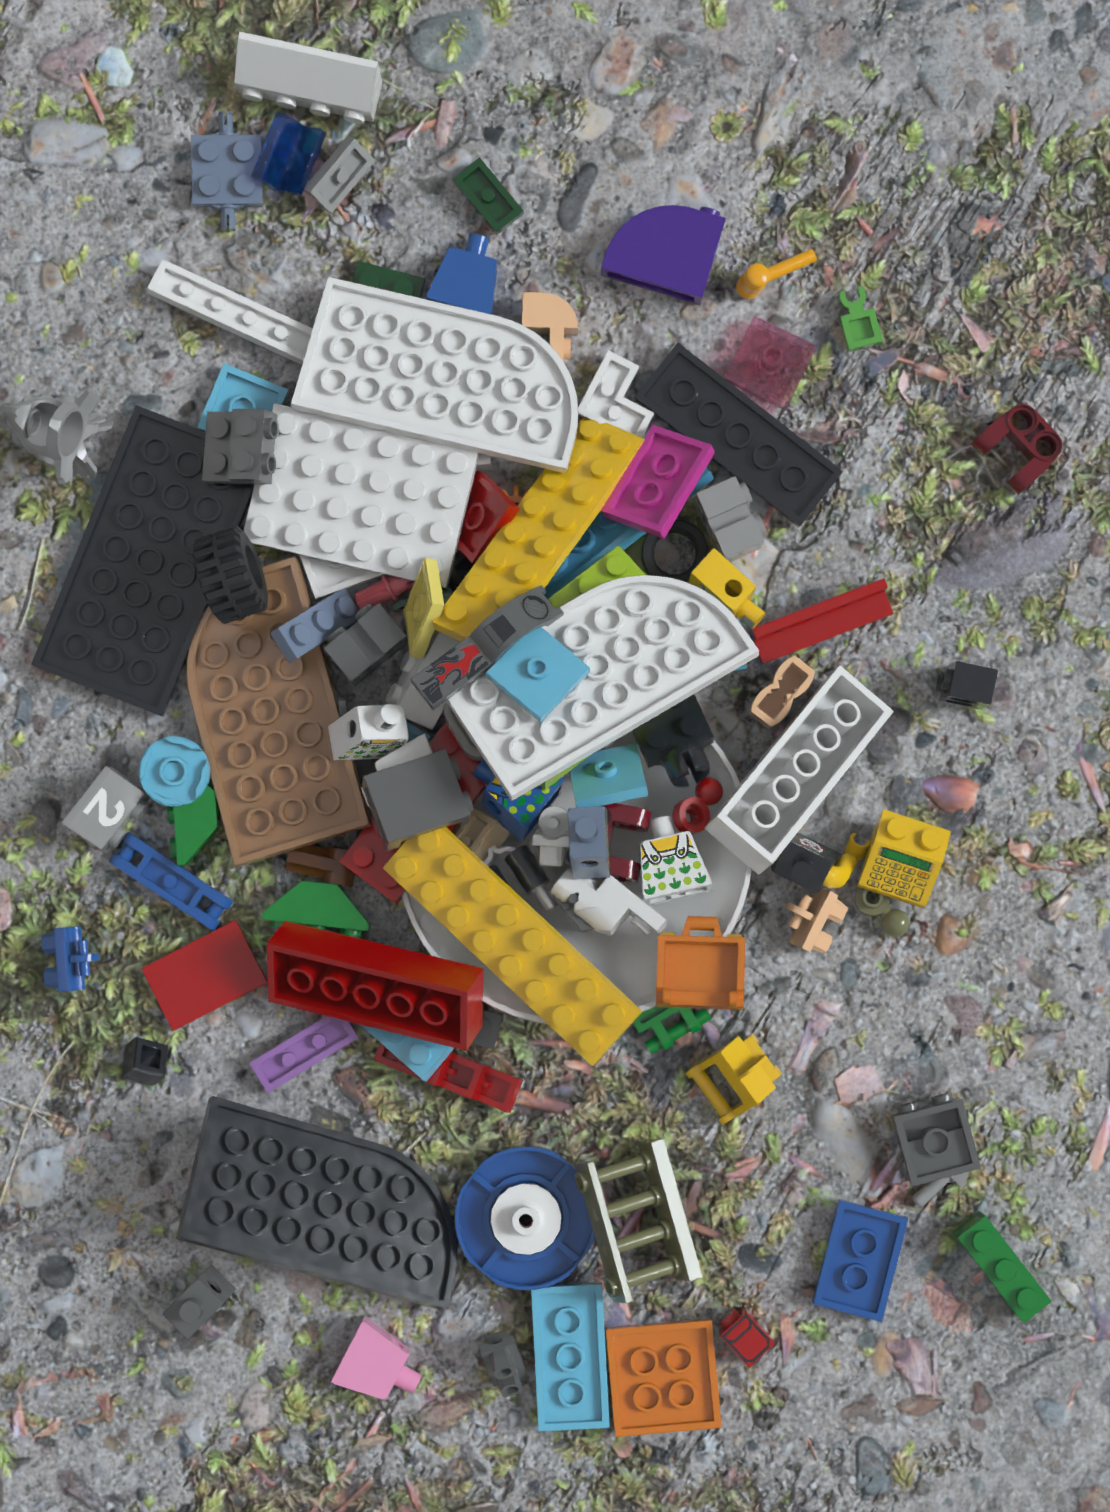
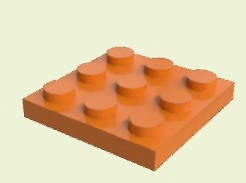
[605,1318,722,1437]

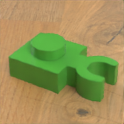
[838,286,883,352]

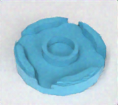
[138,736,211,807]

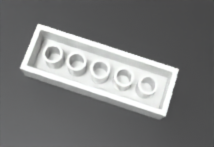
[704,666,894,875]

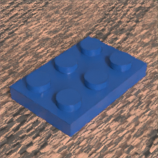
[812,1199,909,1322]

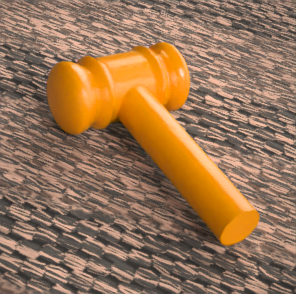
[736,249,817,299]

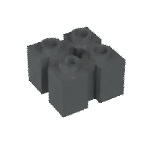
[324,603,408,686]

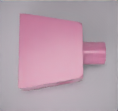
[331,1316,422,1400]

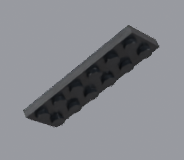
[634,343,843,528]

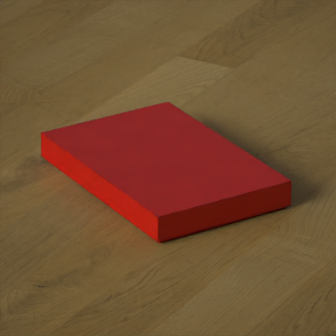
[141,920,268,1031]

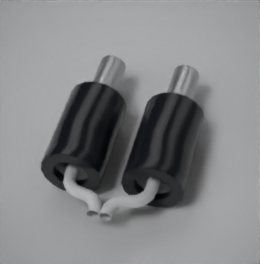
[483,845,558,912]

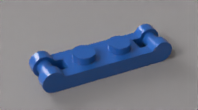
[109,832,234,930]

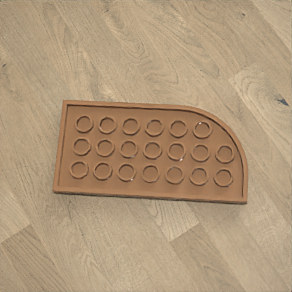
[187,556,372,867]

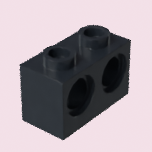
[936,661,998,709]

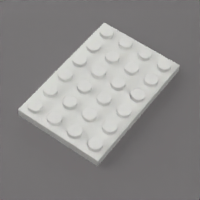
[243,403,479,589]

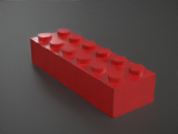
[267,921,484,1051]

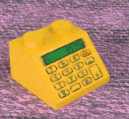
[857,809,951,908]

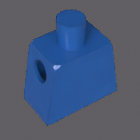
[426,233,498,315]

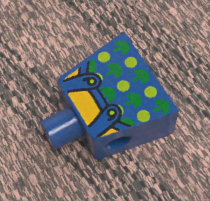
[473,759,565,842]

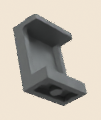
[362,749,473,852]

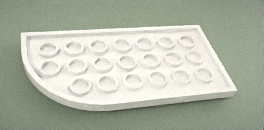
[291,277,578,474]
[446,575,759,801]

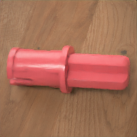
[355,575,415,609]

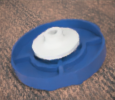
[455,1145,595,1290]

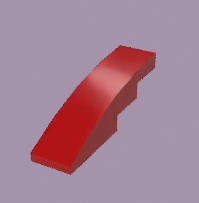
[373,1043,523,1113]

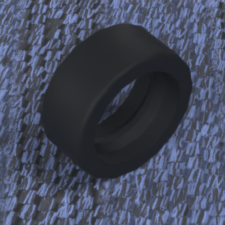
[641,520,708,583]

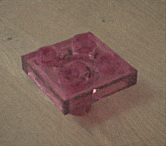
[724,316,817,411]

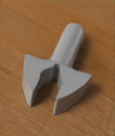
[912,1172,969,1207]

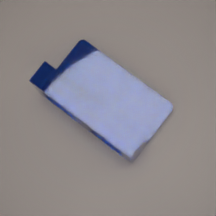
[251,112,326,196]

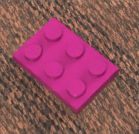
[601,425,715,539]

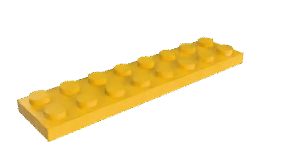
[432,417,645,642]
[383,827,643,1066]

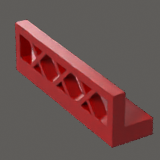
[749,578,894,665]

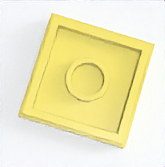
[404,558,444,659]

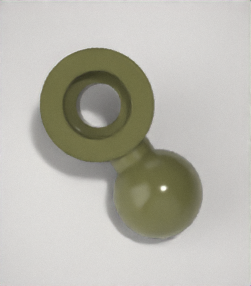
[854,887,910,937]

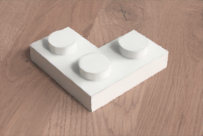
[578,350,654,438]

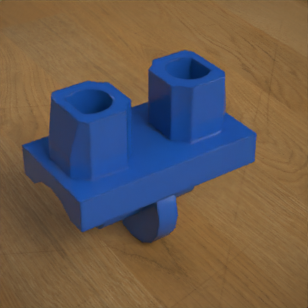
[41,926,100,992]

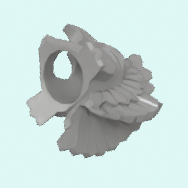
[0,388,114,484]

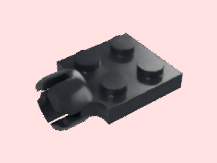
[632,694,714,788]

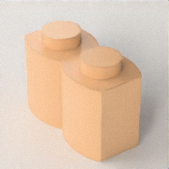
[748,656,815,729]

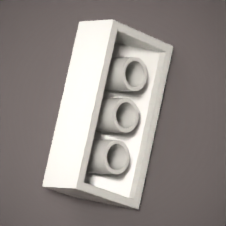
[234,32,382,124]

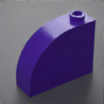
[601,205,726,305]

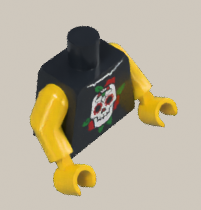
[770,832,870,893]

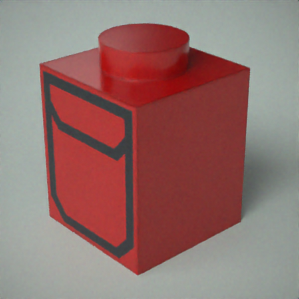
[718,1307,775,1368]

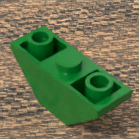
[167,784,221,866]
[262,881,371,937]

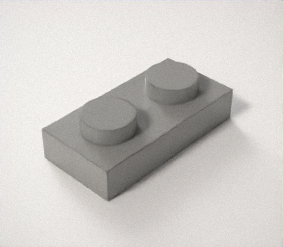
[304,135,376,214]

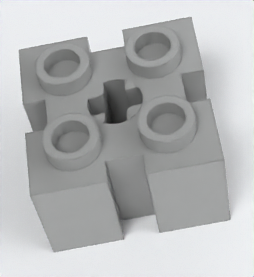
[693,476,767,562]

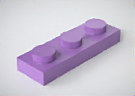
[249,1016,359,1093]

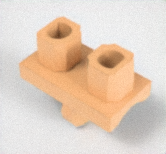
[785,889,848,953]

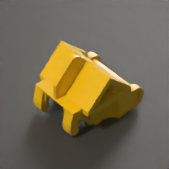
[685,1032,782,1125]

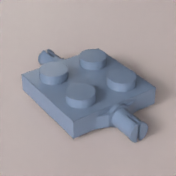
[191,111,263,232]

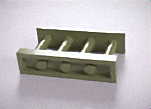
[574,1139,702,1303]

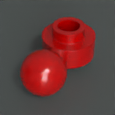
[672,777,723,835]

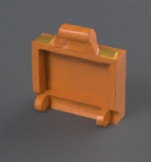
[656,916,745,1010]

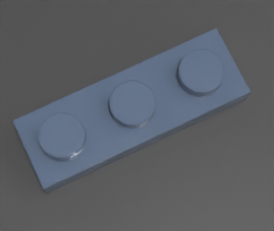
[270,589,359,663]

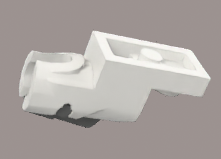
[551,867,667,937]

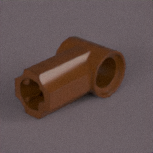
[286,844,355,887]

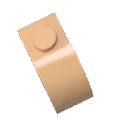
[522,292,578,360]

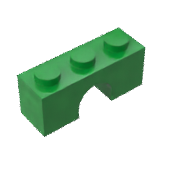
[952,1211,1052,1323]

